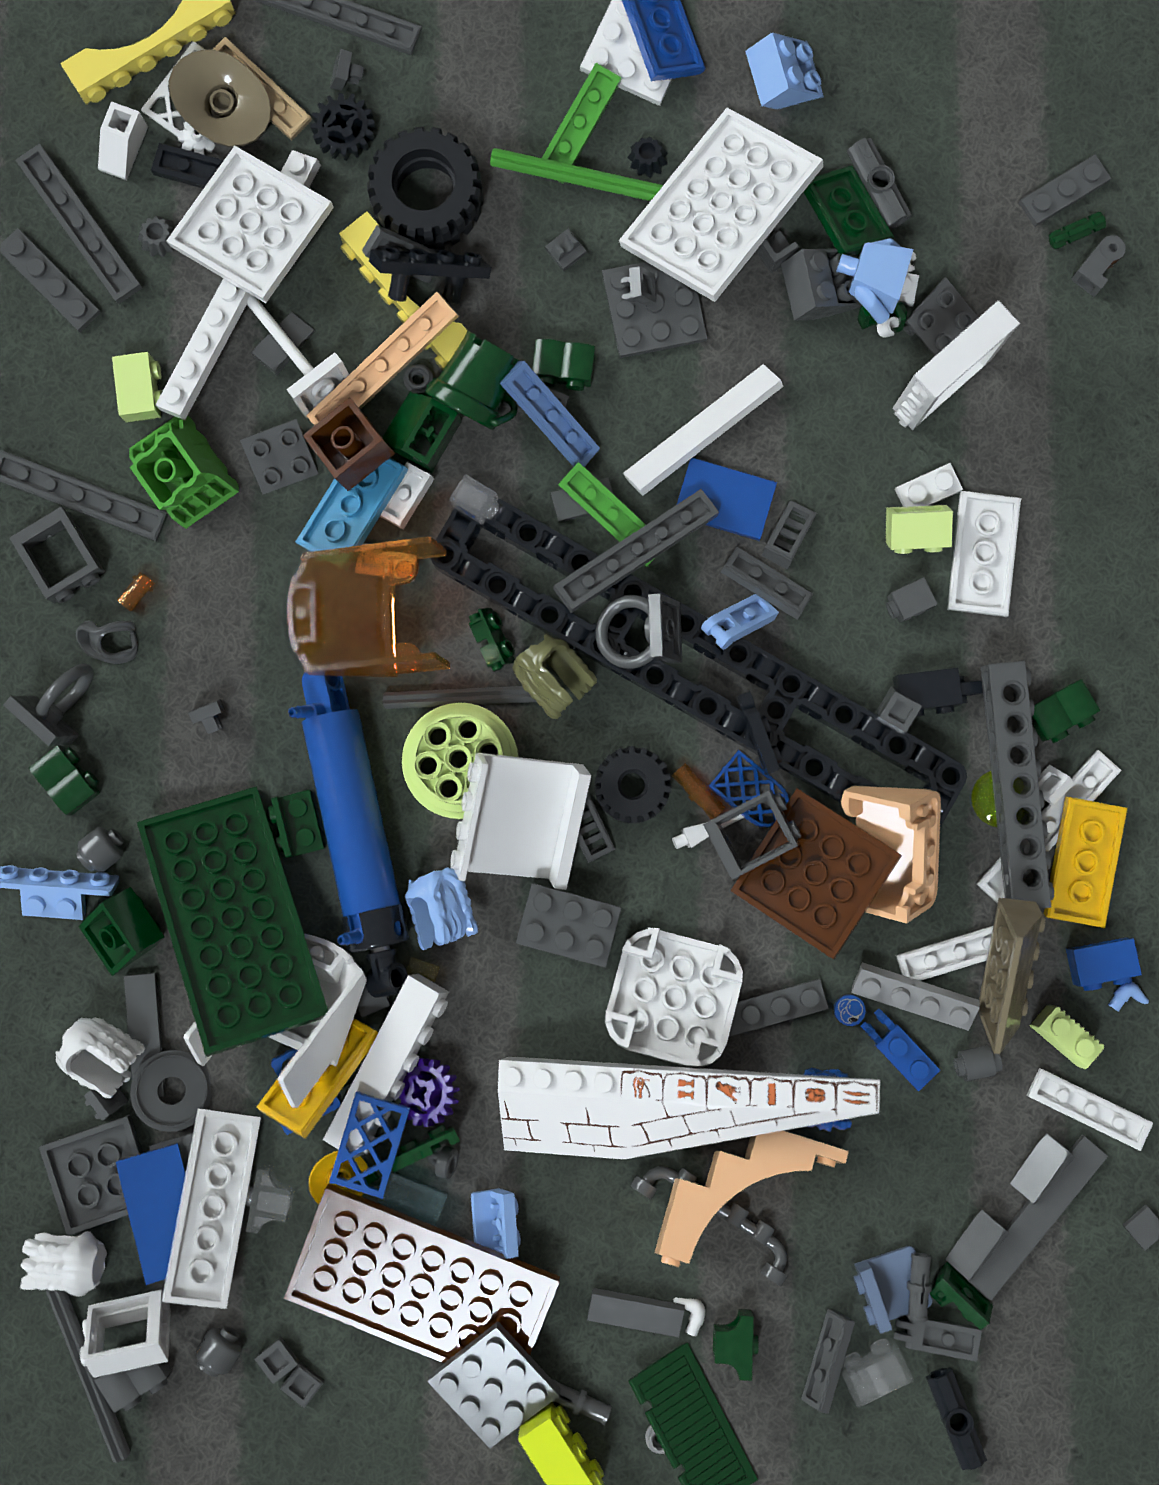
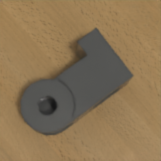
[1071,235,1126,297]

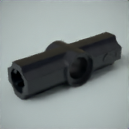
[926,1367,987,1470]

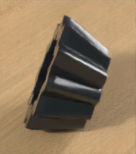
[627,137,668,178]

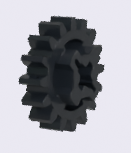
[310,93,376,161]

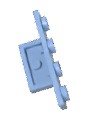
[0,865,119,920]

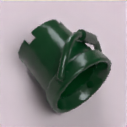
[425,331,520,430]

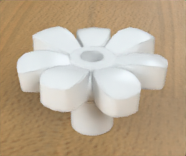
[178,122,215,155]

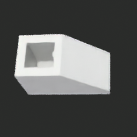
[98,102,148,180]

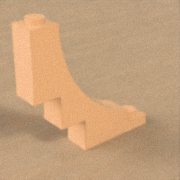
[655,1131,849,1267]

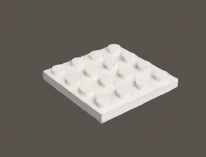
[166,146,334,303]

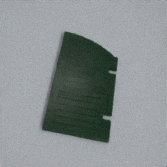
[628,1343,758,1485]

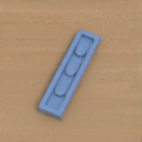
[500,361,600,467]

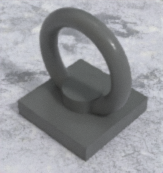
[596,593,682,669]
[3,663,94,746]

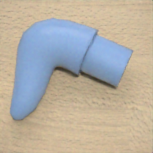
[1108,982,1149,1012]

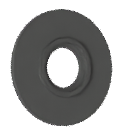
[130,1050,212,1132]

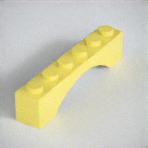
[60,0,236,104]
[339,211,467,370]

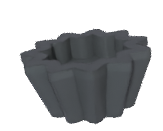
[138,216,175,257]

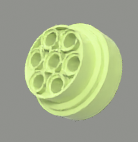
[402,703,519,819]

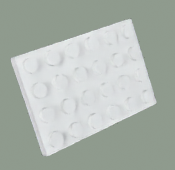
[619,108,823,302]

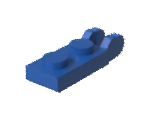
[860,1009,941,1092]

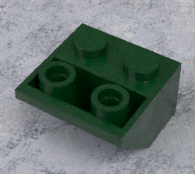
[383,392,462,473]

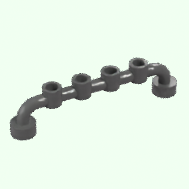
[630,1166,787,1287]

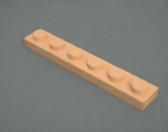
[306,292,459,426]

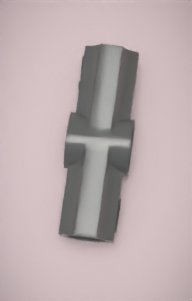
[847,138,911,229]

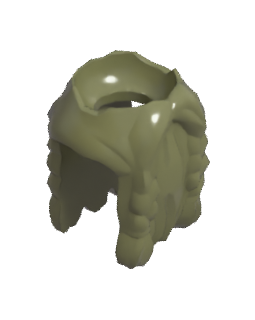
[512,633,597,719]

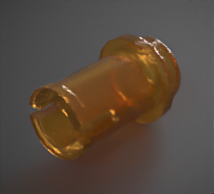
[117,572,155,611]

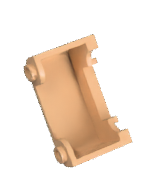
[841,786,941,924]

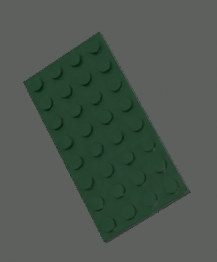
[137,786,328,1057]

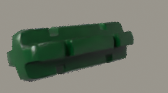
[1048,212,1106,249]

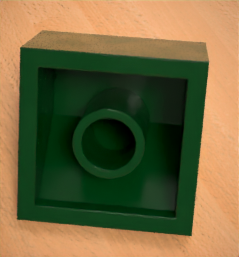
[78,887,165,976]

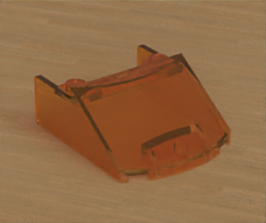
[287,537,450,677]

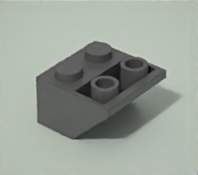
[781,249,862,321]

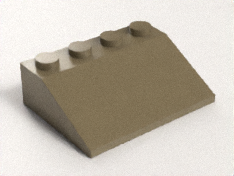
[978,898,1045,1054]

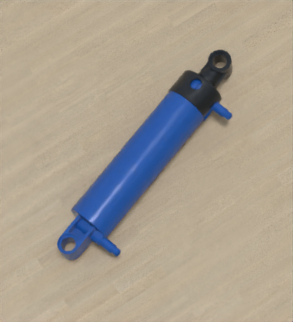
[288,664,409,998]

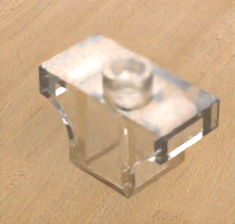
[246,1164,295,1234]

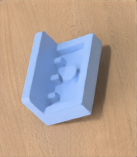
[471,1188,521,1259]

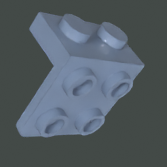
[853,1246,932,1334]

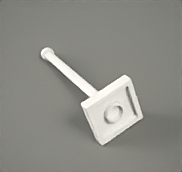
[247,295,349,419]

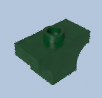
[713,1309,759,1381]

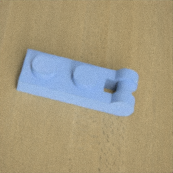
[701,594,779,650]

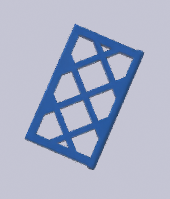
[329,1091,410,1199]

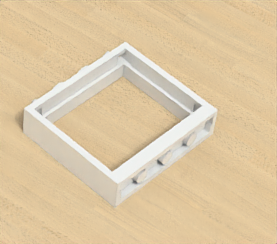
[893,300,1020,430]

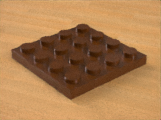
[730,789,902,960]

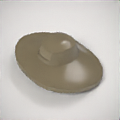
[168,50,271,147]

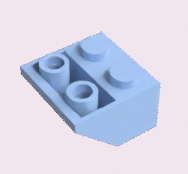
[745,32,823,109]

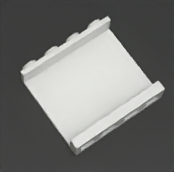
[451,753,591,890]

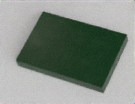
[803,165,894,256]

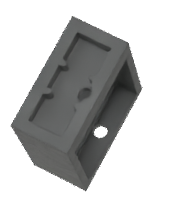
[9,506,105,604]
[703,790,802,880]

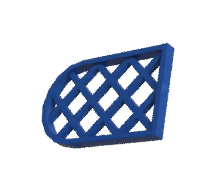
[708,750,789,828]

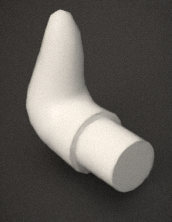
[673,1297,706,1336]

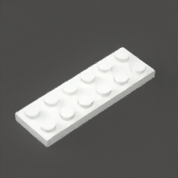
[162,1108,261,1309]

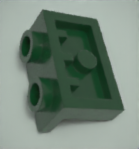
[268,790,325,858]

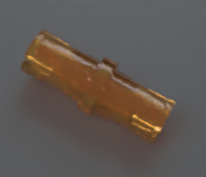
[671,763,726,820]

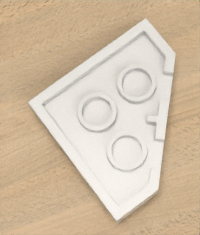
[580,0,672,106]

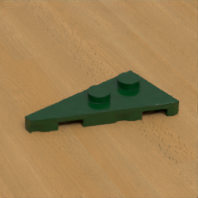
[356,1124,460,1184]

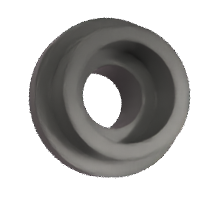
[403,364,433,394]

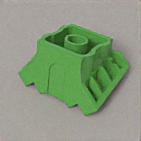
[129,416,239,529]

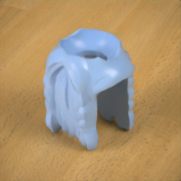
[405,867,478,950]

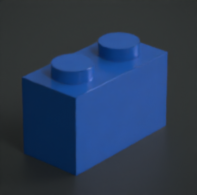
[1066,937,1142,991]

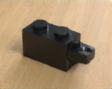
[893,668,983,717]

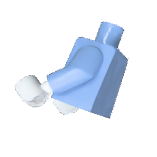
[836,238,916,338]

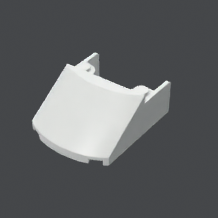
[184,934,367,1108]

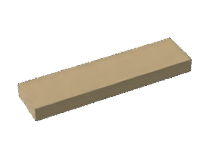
[212,37,312,141]

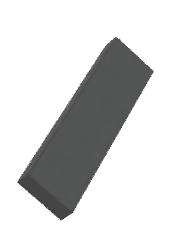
[124,973,166,1097]

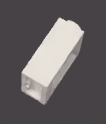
[80,1289,171,1378]

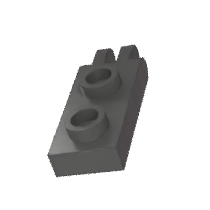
[894,1317,982,1362]

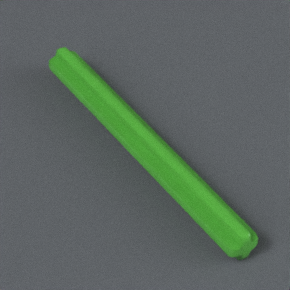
[490,148,663,201]

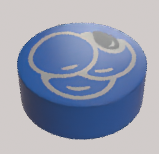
[834,994,866,1026]

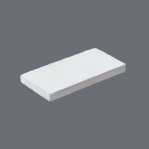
[947,491,1021,617]

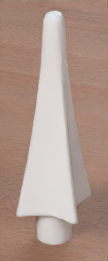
[672,810,750,849]

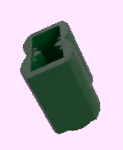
[532,339,596,391]
[1031,679,1100,743]
[29,745,100,816]

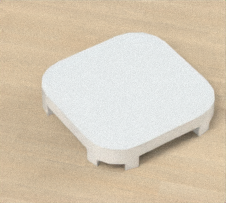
[605,928,743,1068]

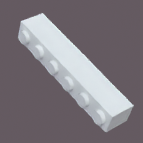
[323,974,449,1159]

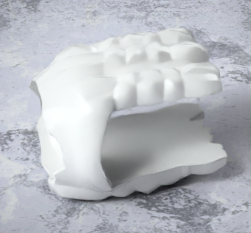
[55,1018,145,1098]
[20,1231,107,1296]

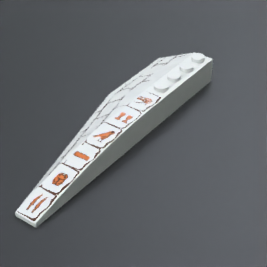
[498,1057,880,1159]

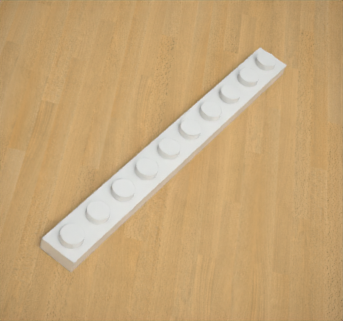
[155,150,321,420]

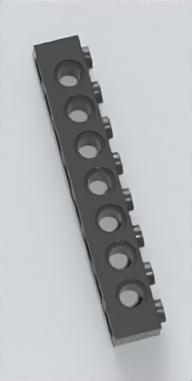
[980,661,1054,909]

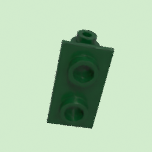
[468,608,515,672]

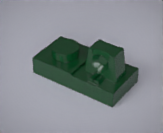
[930,1262,993,1330]

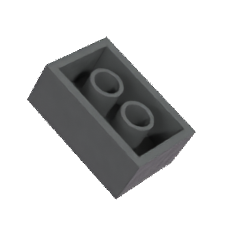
[516,883,621,968]

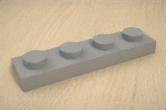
[851,962,980,1031]

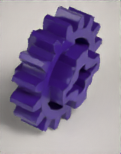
[398,1058,460,1127]

